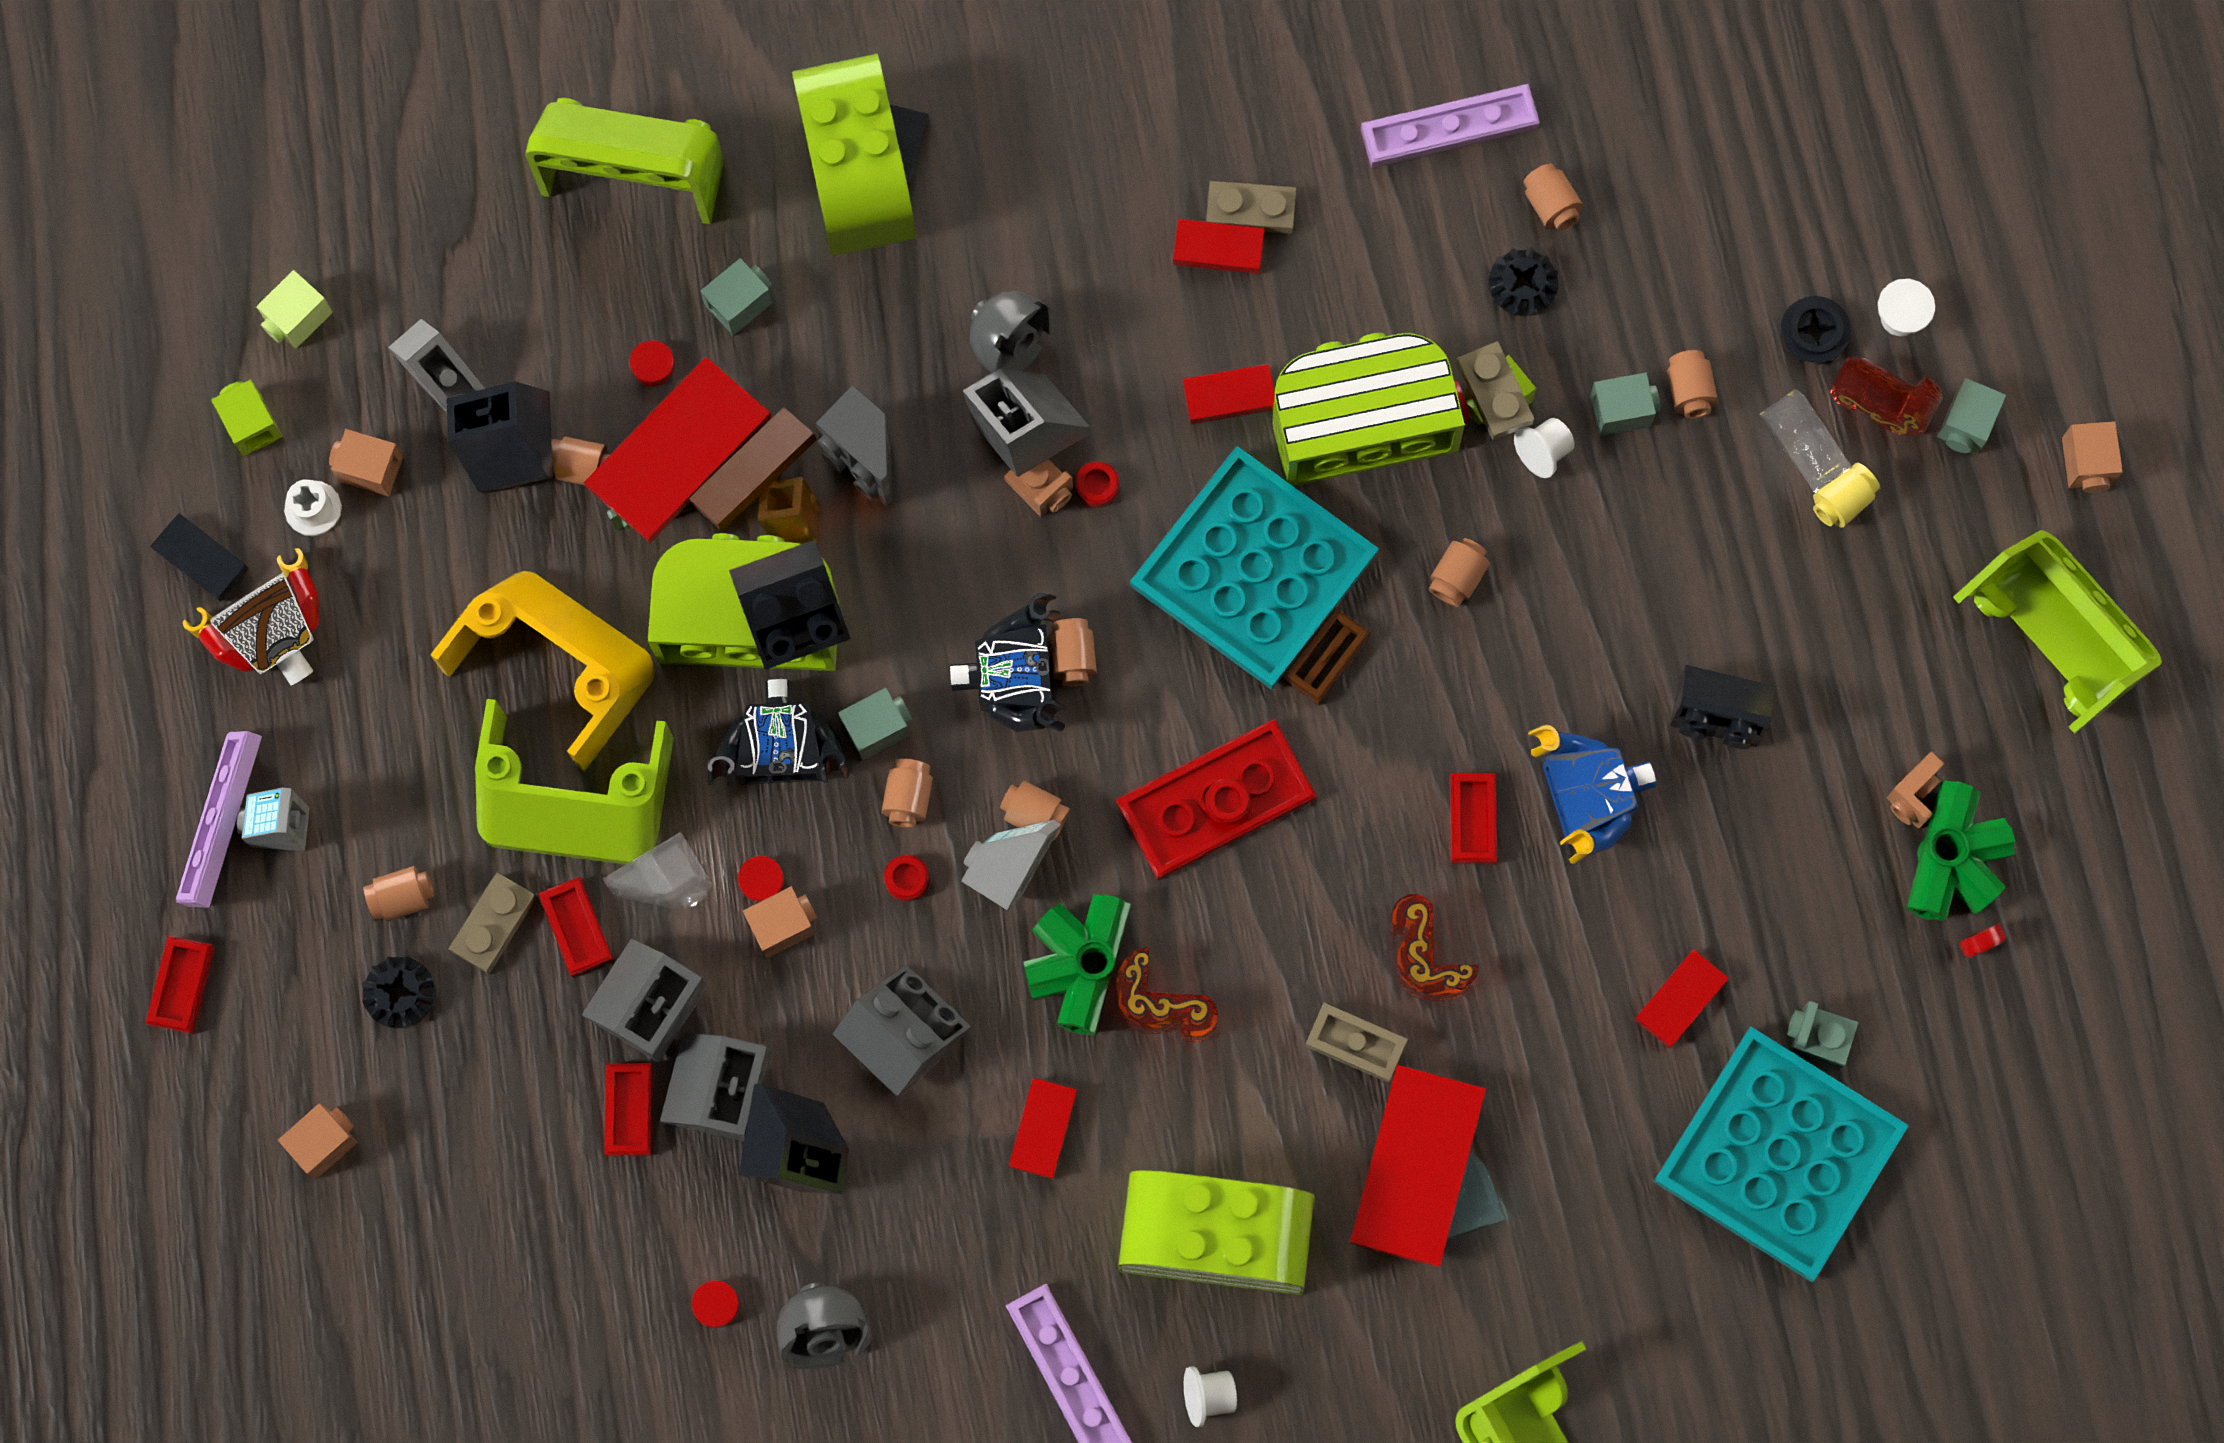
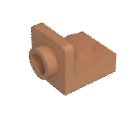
[1004,459,1073,517]
[1886,752,1944,829]

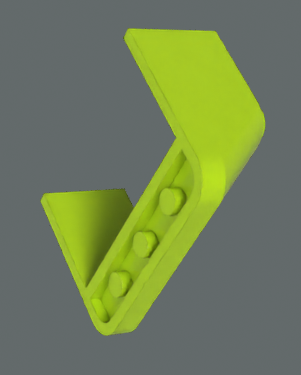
[525,98,724,224]
[1953,530,2162,733]
[475,699,674,865]
[1456,1341,1586,1443]

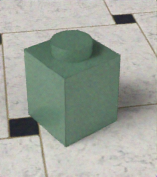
[700,258,772,336]
[1590,373,1660,437]
[1937,378,2006,454]
[838,688,912,761]

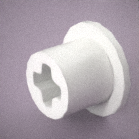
[1877,279,1935,336]
[1514,418,1575,478]
[284,479,342,536]
[1184,1366,1237,1427]

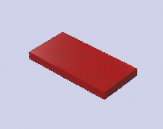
[584,357,772,544]
[1116,719,1317,881]
[1350,1065,1486,1268]

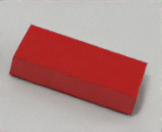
[1173,219,1264,274]
[1182,364,1275,425]
[1450,773,1497,865]
[538,876,615,978]
[145,936,215,1035]
[1634,949,1729,1049]
[605,1063,653,1157]
[1009,1078,1077,1179]

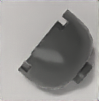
[970,290,1055,373]
[777,1283,871,1369]

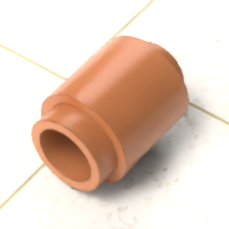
[1524,164,1583,231]
[1667,350,1718,419]
[551,436,610,485]
[1429,538,1490,607]
[1049,618,1097,687]
[881,759,933,828]
[1000,780,1070,841]
[363,865,435,922]

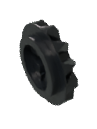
[1488,247,1558,316]
[1780,296,1851,366]
[362,956,435,1029]

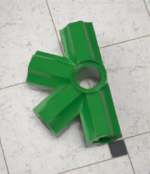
[1906,780,2015,922]
[1023,894,1131,1036]

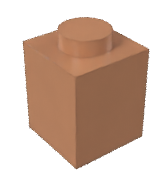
[2062,421,2123,493]
[329,429,404,497]
[743,887,817,959]
[278,1103,358,1179]

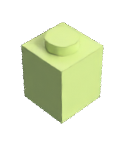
[256,270,333,348]

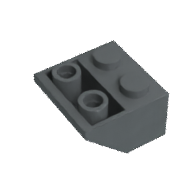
[963,369,1092,477]
[816,385,893,506]
[582,939,708,1063]
[833,965,971,1097]
[660,1033,772,1142]

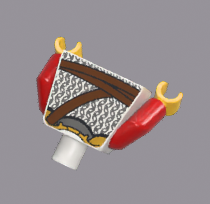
[183,548,319,686]

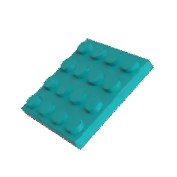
[1130,446,1379,690]
[1653,1026,1909,1282]

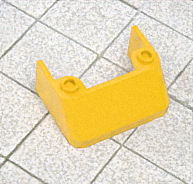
[431,571,655,772]

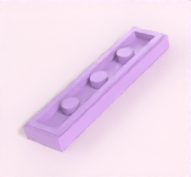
[1361,84,1540,168]
[176,731,262,907]
[1006,1284,1132,1443]

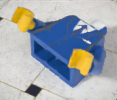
[1528,725,1656,864]

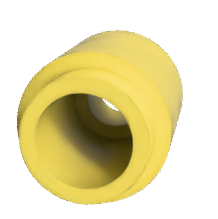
[1813,463,1880,527]

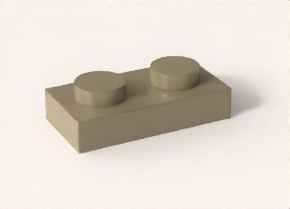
[1206,181,1296,234]
[1456,341,1534,441]
[448,872,537,974]
[1305,1003,1408,1083]

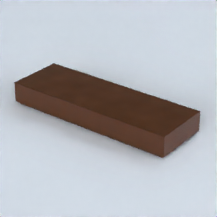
[688,407,817,531]

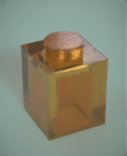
[758,477,821,544]

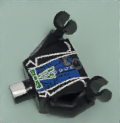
[950,593,1067,732]
[708,679,849,788]

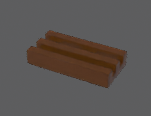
[1282,608,1371,706]

